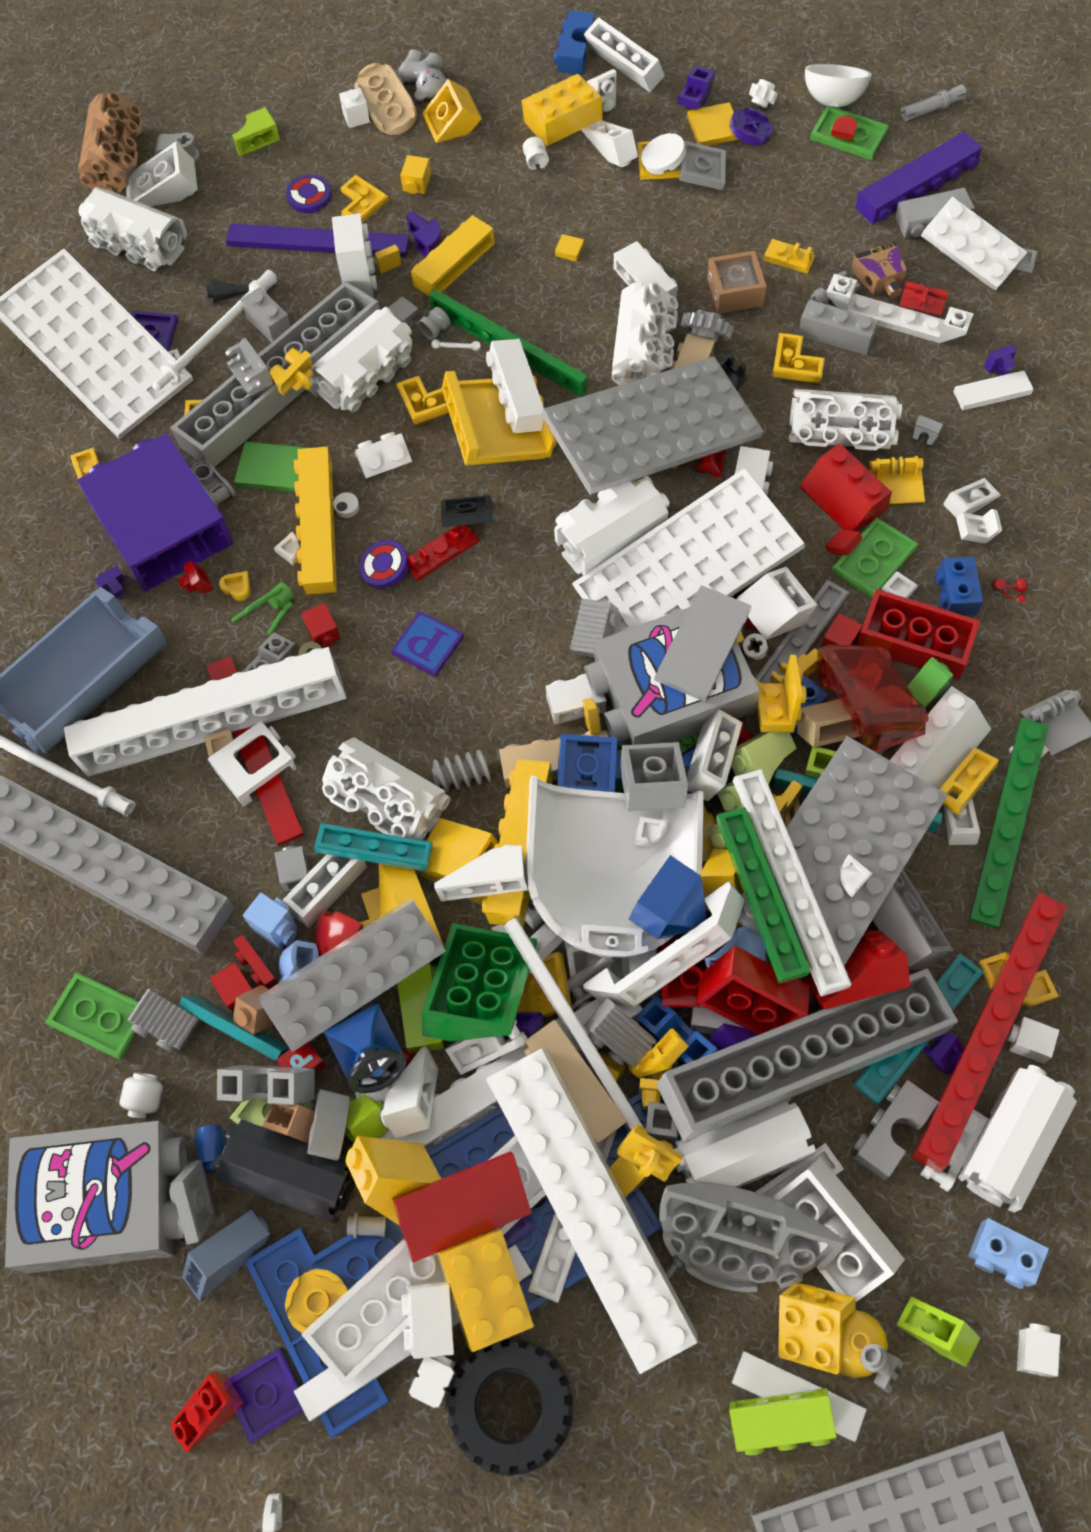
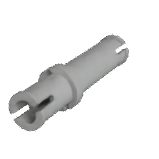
[901,85,966,122]

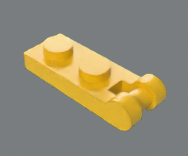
[940,747,999,816]

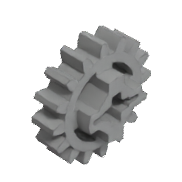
[681,310,734,343]

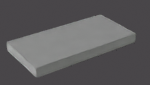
[654,585,752,702]

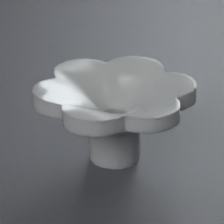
[571,986,595,1012]

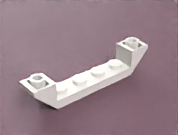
[826,274,974,343]
[583,882,745,1007]

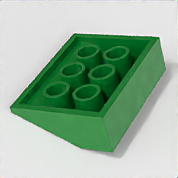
[421,923,537,1042]

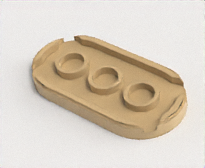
[355,63,417,135]

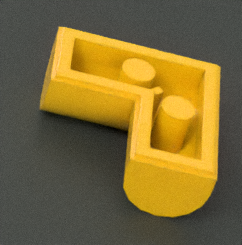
[773,333,825,384]
[396,376,449,425]

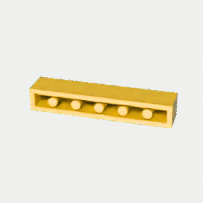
[294,447,337,595]
[482,759,554,928]

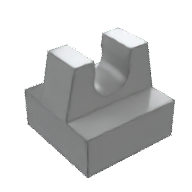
[913,415,943,446]

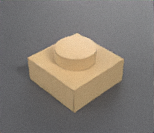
[204,729,238,758]

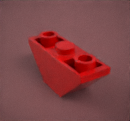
[170,1371,244,1453]

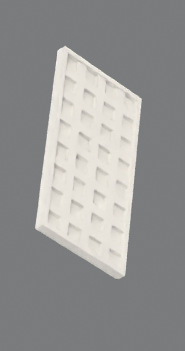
[0,249,193,440]
[572,468,805,635]

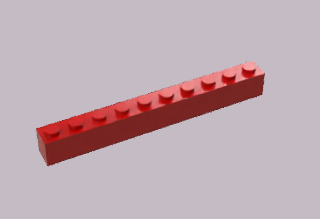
[911,892,1067,1173]

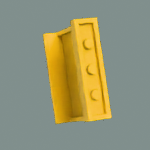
[442,366,557,466]

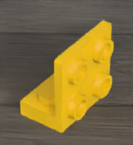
[756,655,806,732]
[779,1283,856,1375]

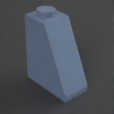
[182,1209,270,1301]

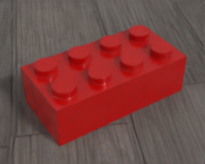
[856,589,980,680]

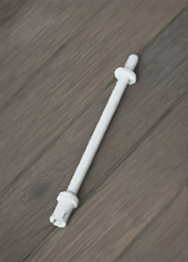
[153,270,278,391]
[0,735,135,817]

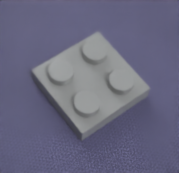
[679,141,726,190]
[170,1160,217,1244]

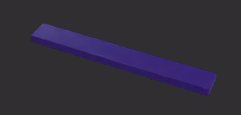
[226,223,410,258]

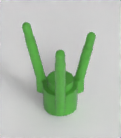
[231,582,294,636]

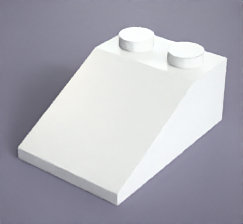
[126,142,198,206]

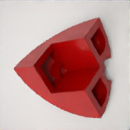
[313,909,364,958]

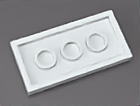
[921,197,1027,291]

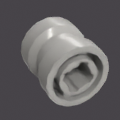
[417,307,451,341]

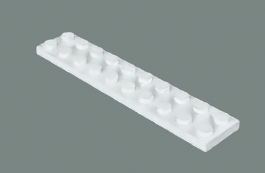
[302,1135,546,1387]

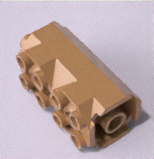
[78,92,143,192]

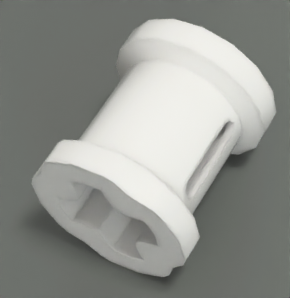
[743,633,768,660]

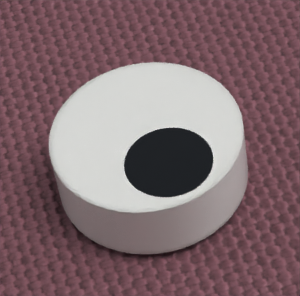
[333,493,359,518]

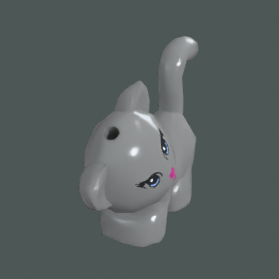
[397,50,448,102]

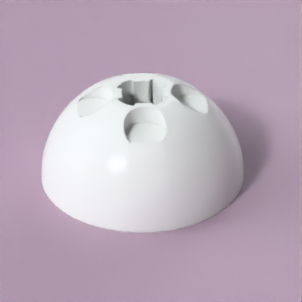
[805,64,872,107]

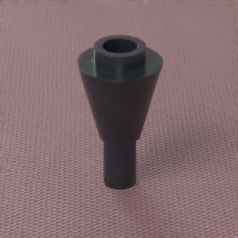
[206,279,249,303]

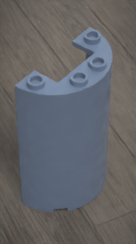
[0,587,167,754]

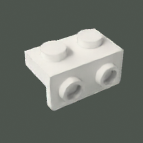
[354,432,412,479]

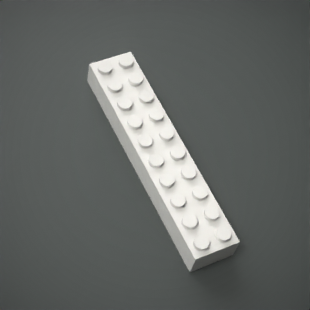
[64,647,347,777]
[486,1047,698,1374]

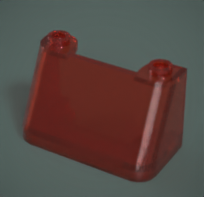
[817,645,929,752]

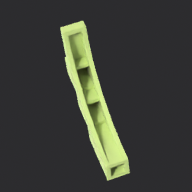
[706,732,797,849]

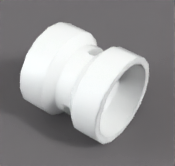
[523,137,549,170]

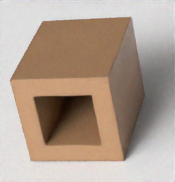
[233,985,274,1035]

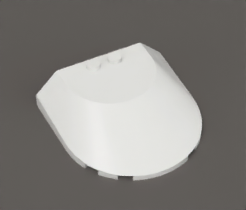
[526,776,704,958]

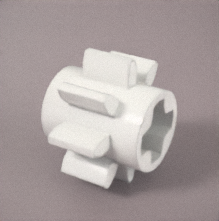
[749,79,778,108]

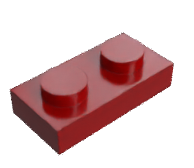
[233,934,278,989]

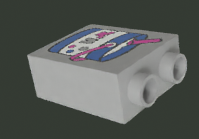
[584,607,760,745]
[5,1121,188,1274]

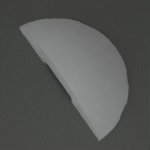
[659,1182,845,1292]

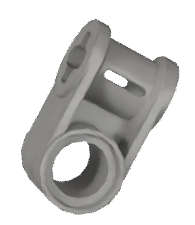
[154,132,200,162]
[191,461,236,508]

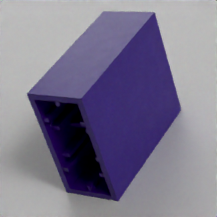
[77,433,234,592]

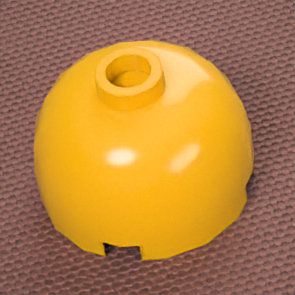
[840,1310,888,1378]

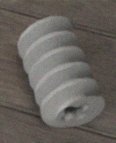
[432,750,491,792]

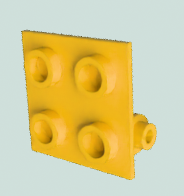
[869,456,925,504]

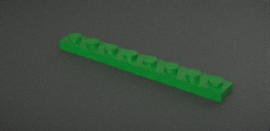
[429,289,587,397]
[969,718,1049,929]

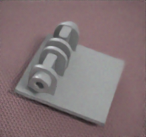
[1021,689,1091,756]

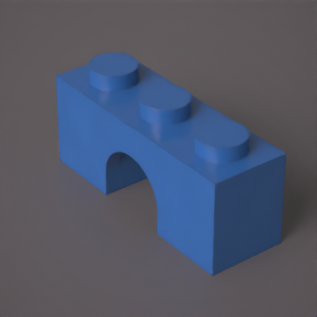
[554,10,595,75]
[635,996,719,1065]

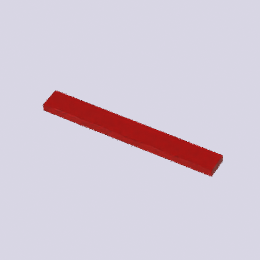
[206,656,304,846]

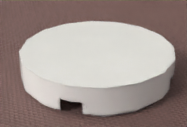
[641,133,686,174]

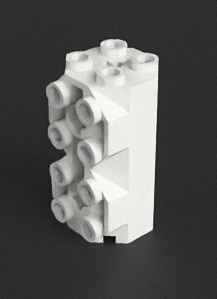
[79,187,187,271]
[612,282,678,385]
[309,307,412,413]
[789,389,902,450]
[554,476,670,575]
[322,738,451,841]
[958,1065,1077,1213]
[674,1098,816,1188]

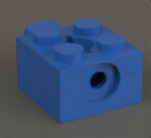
[557,734,622,792]

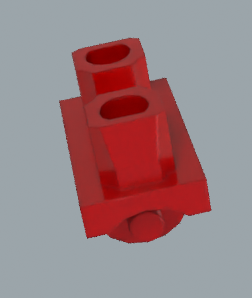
[899,281,949,316]

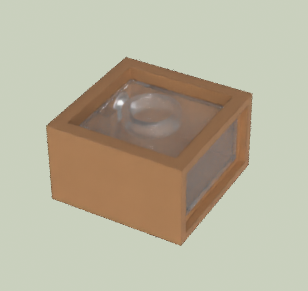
[707,251,767,314]

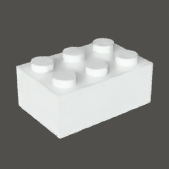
[332,214,377,299]

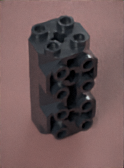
[213,1120,356,1224]

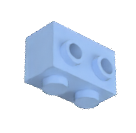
[242,892,298,951]
[968,1218,1049,1289]

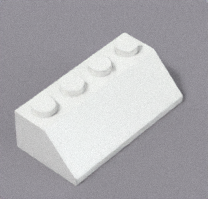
[890,686,991,789]
[772,1157,905,1303]

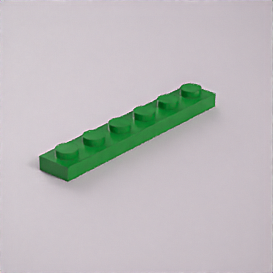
[716,807,811,984]

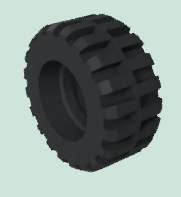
[447,1338,574,1476]

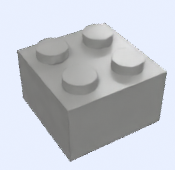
[620,742,688,811]

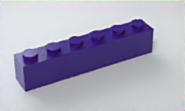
[855,132,982,225]

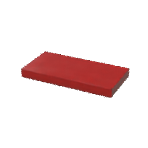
[392,1151,532,1263]

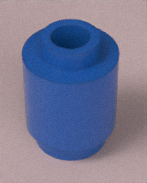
[195,1124,227,1172]

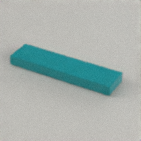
[314,823,432,872]
[178,994,290,1061]

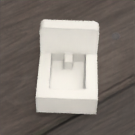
[956,509,1002,543]

